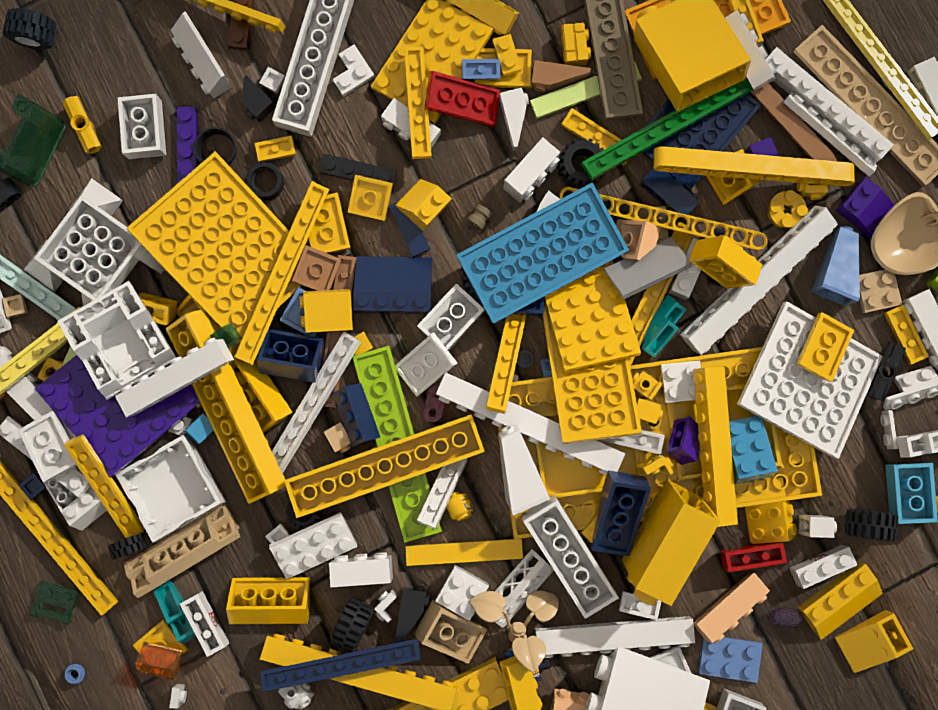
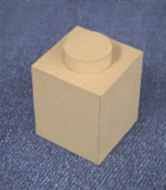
[324,422,351,454]

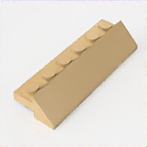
[124,503,240,598]

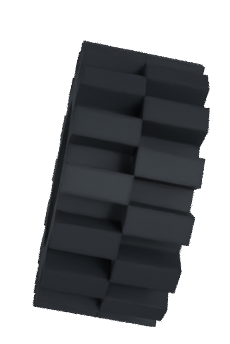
[286,500,323,530]
[107,533,147,560]

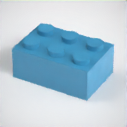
[729,416,778,484]

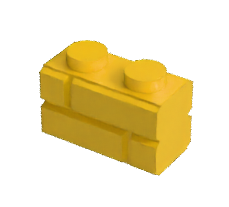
[561,23,591,66]

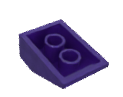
[835,177,894,239]

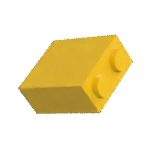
[300,289,353,332]

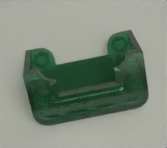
[0,93,66,187]

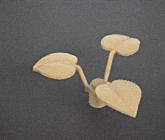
[470,591,559,673]

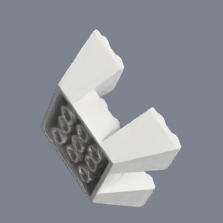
[24,178,165,306]

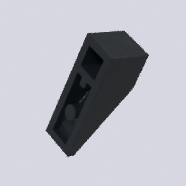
[395,587,430,643]

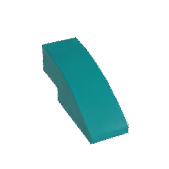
[642,295,687,358]
[153,580,196,644]

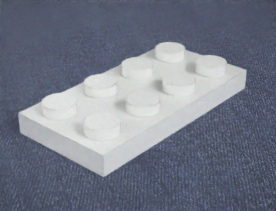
[269,512,357,579]

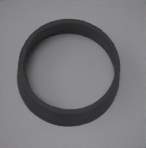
[194,127,236,165]

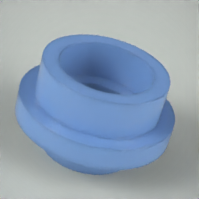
[65,664,85,684]

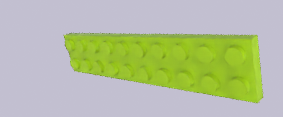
[353,346,442,543]

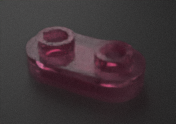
[423,385,446,423]

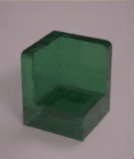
[210,322,242,348]

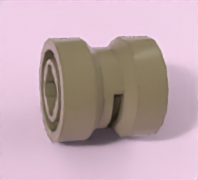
[467,204,493,230]

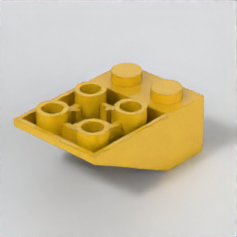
[834,610,913,673]

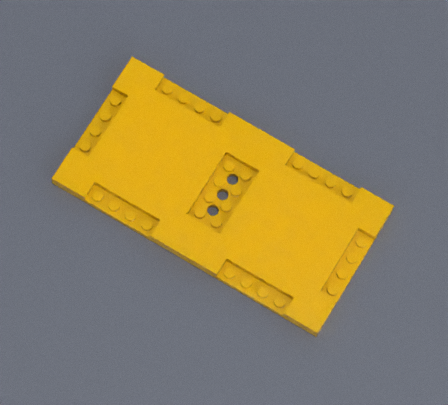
[498,347,822,540]

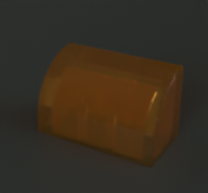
[136,642,182,680]

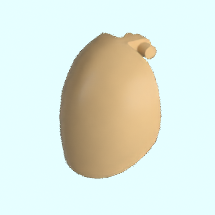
[871,192,938,275]

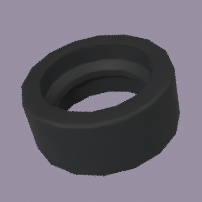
[246,162,284,200]

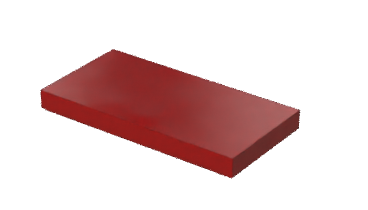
[424,71,500,127]

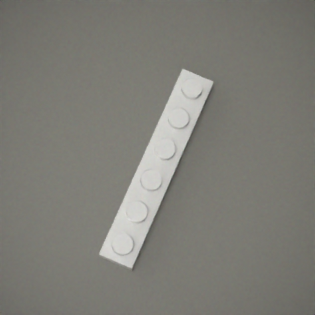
[784,92,877,177]
[0,416,90,498]

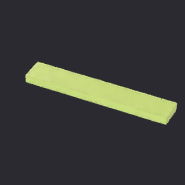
[530,61,642,119]

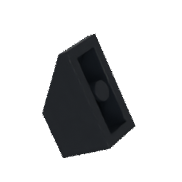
[243,75,276,123]

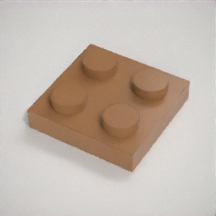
[291,245,341,291]

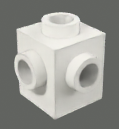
[278,683,314,709]

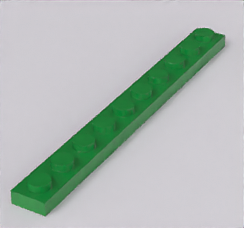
[581,78,753,180]

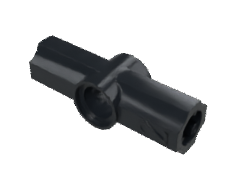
[867,342,906,402]

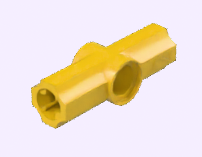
[62,96,102,154]

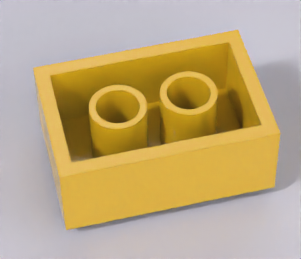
[689,235,762,289]

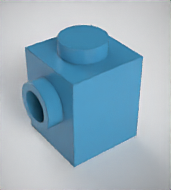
[183,414,213,444]

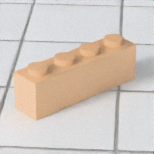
[693,573,770,643]

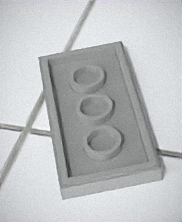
[604,237,691,300]

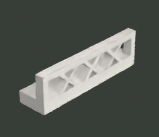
[495,549,554,628]

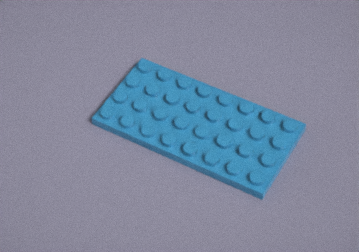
[456,182,629,324]

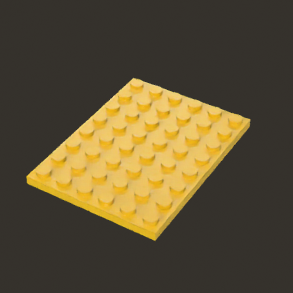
[126,151,302,345]

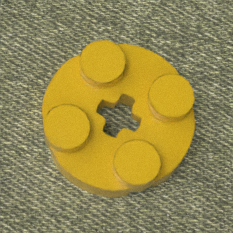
[768,190,808,229]

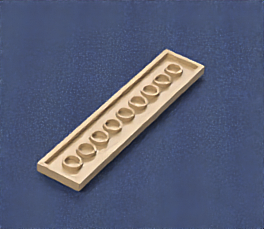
[793,25,938,187]

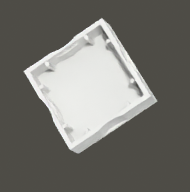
[116,435,227,542]

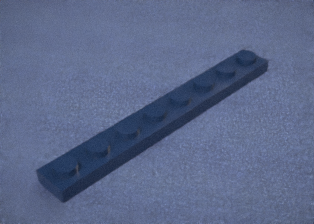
[260,639,421,692]

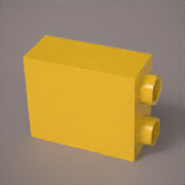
[634,0,751,112]
[622,479,721,606]

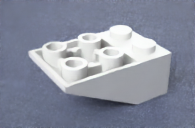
[43,466,107,531]

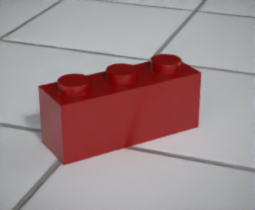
[720,542,787,572]

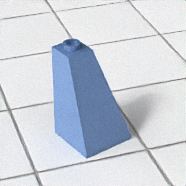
[810,226,860,306]

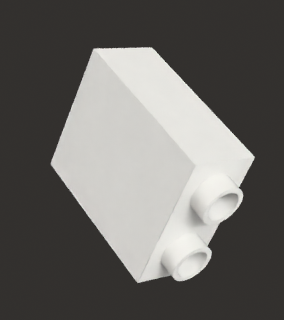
[584,647,710,710]

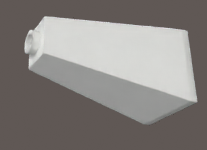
[498,425,550,516]

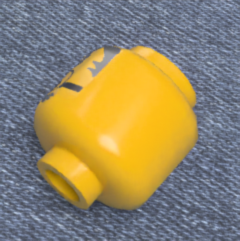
[446,491,474,522]

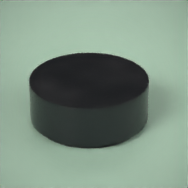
[516,350,535,369]

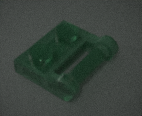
[30,581,80,625]

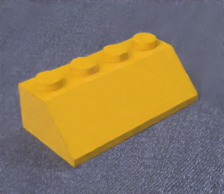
[797,562,883,640]
[226,577,310,624]

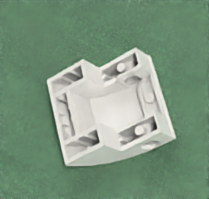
[58,281,176,400]

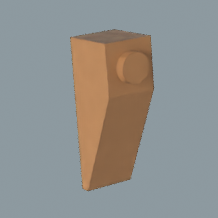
[531,60,591,92]

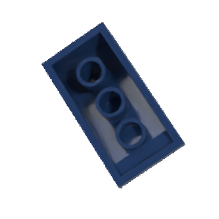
[591,470,651,556]

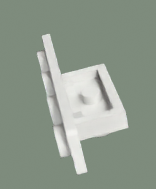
[883,366,938,410]

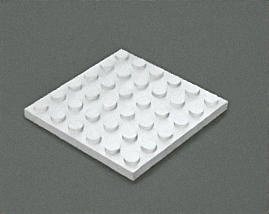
[737,301,883,459]

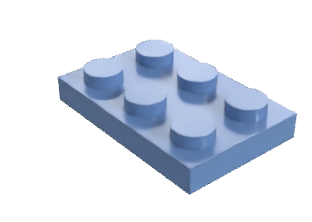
[698,636,763,683]

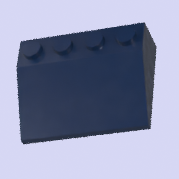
[353,256,432,314]

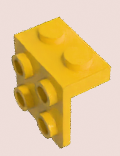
[745,500,797,544]

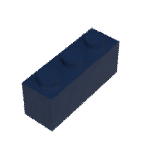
[639,168,699,222]
[333,383,380,447]

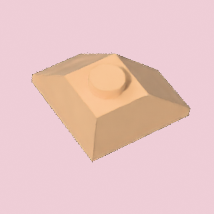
[616,219,661,260]

